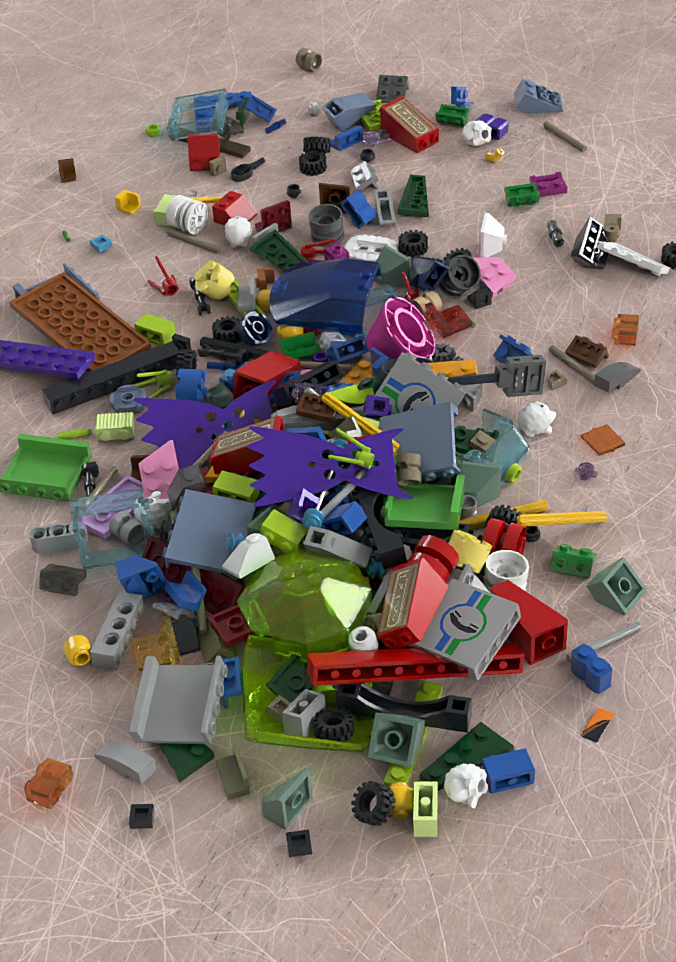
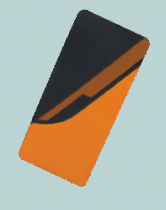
[581,708,615,743]

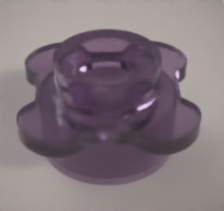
[575,462,598,481]

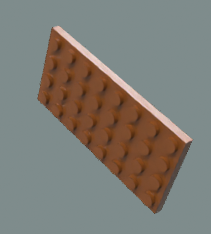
[10,272,151,372]

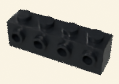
[272,360,343,408]

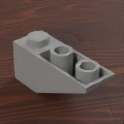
[304,526,373,568]

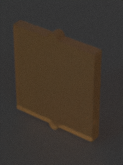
[581,424,625,456]

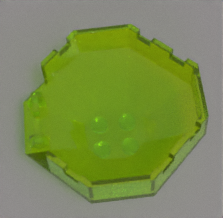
[237,549,372,662]

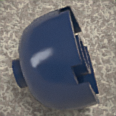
[238,311,273,347]

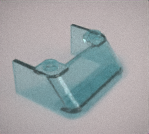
[456,409,529,487]

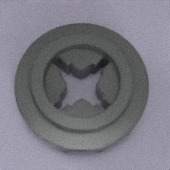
[431,343,456,362]

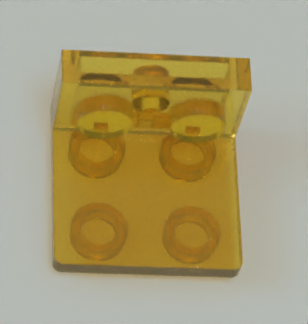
[131,615,180,671]

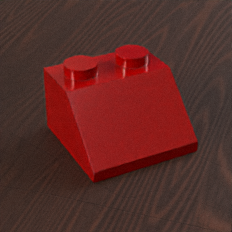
[188,134,221,171]
[212,191,258,226]

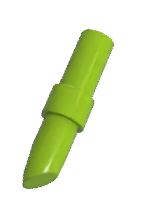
[56,429,92,439]

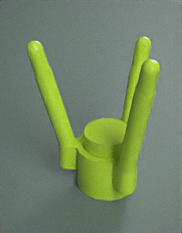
[134,370,174,398]
[328,428,375,469]

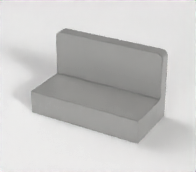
[238,275,256,312]

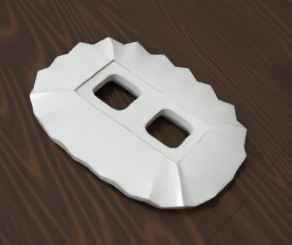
[344,235,399,265]

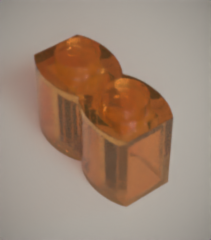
[611,314,639,346]
[24,758,73,809]

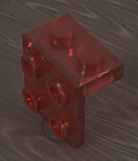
[424,302,473,339]

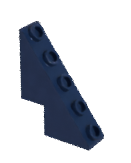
[410,256,450,291]

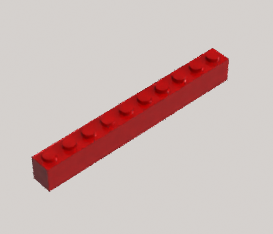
[306,642,525,686]

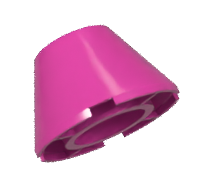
[366,297,435,359]

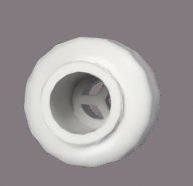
[348,626,379,651]

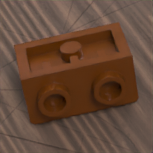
[565,335,609,368]
[296,393,339,422]

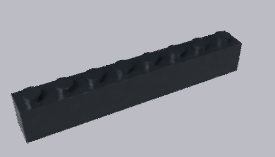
[42,341,179,415]

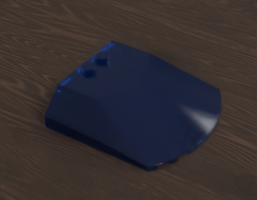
[269,258,381,334]

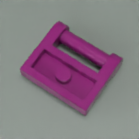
[529,171,568,197]

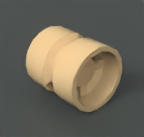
[410,290,442,318]

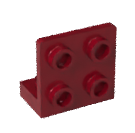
[255,200,292,232]

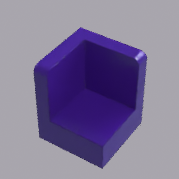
[287,488,320,525]

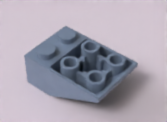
[514,79,563,113]
[322,92,377,132]

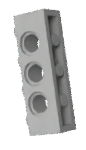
[90,592,146,670]

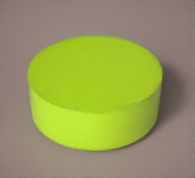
[145,124,161,137]
[505,463,522,483]

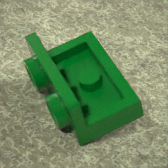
[435,104,470,126]
[504,183,540,207]
[280,332,321,360]
[550,544,597,578]

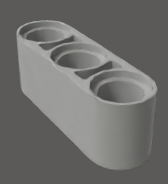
[29,522,89,553]

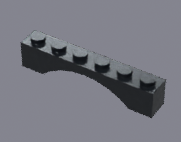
[352,486,407,570]
[336,683,472,733]

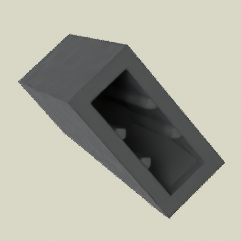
[167,464,208,510]

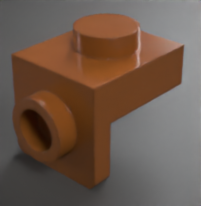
[255,267,275,291]

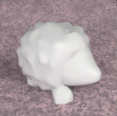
[462,120,492,146]
[225,216,252,248]
[517,401,556,437]
[134,491,172,530]
[444,764,488,808]

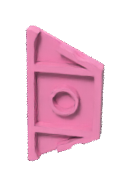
[473,257,515,298]
[138,440,179,499]

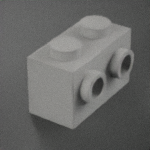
[282,689,326,740]

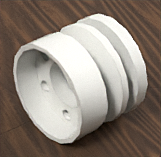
[166,195,208,235]
[483,550,529,592]

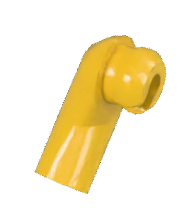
[485,148,504,163]

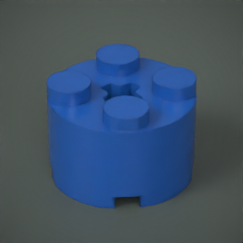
[176,368,207,403]

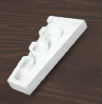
[597,242,670,276]

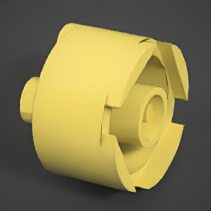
[194,260,234,300]
[449,530,492,573]

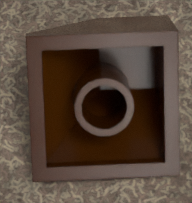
[319,183,355,214]

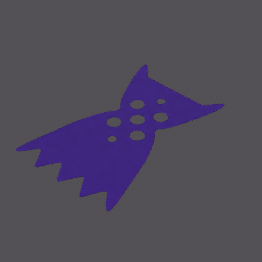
[133,381,276,470]
[247,426,413,507]

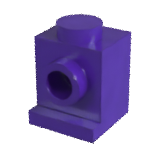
[362,394,392,420]

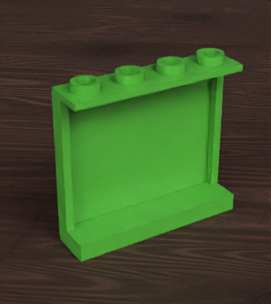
[0,434,92,501]
[381,475,465,530]

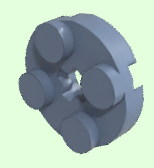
[110,385,146,414]

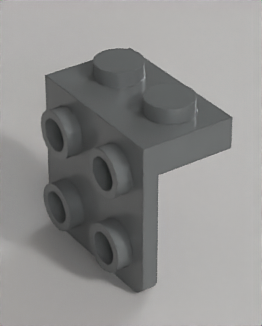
[376,75,410,103]

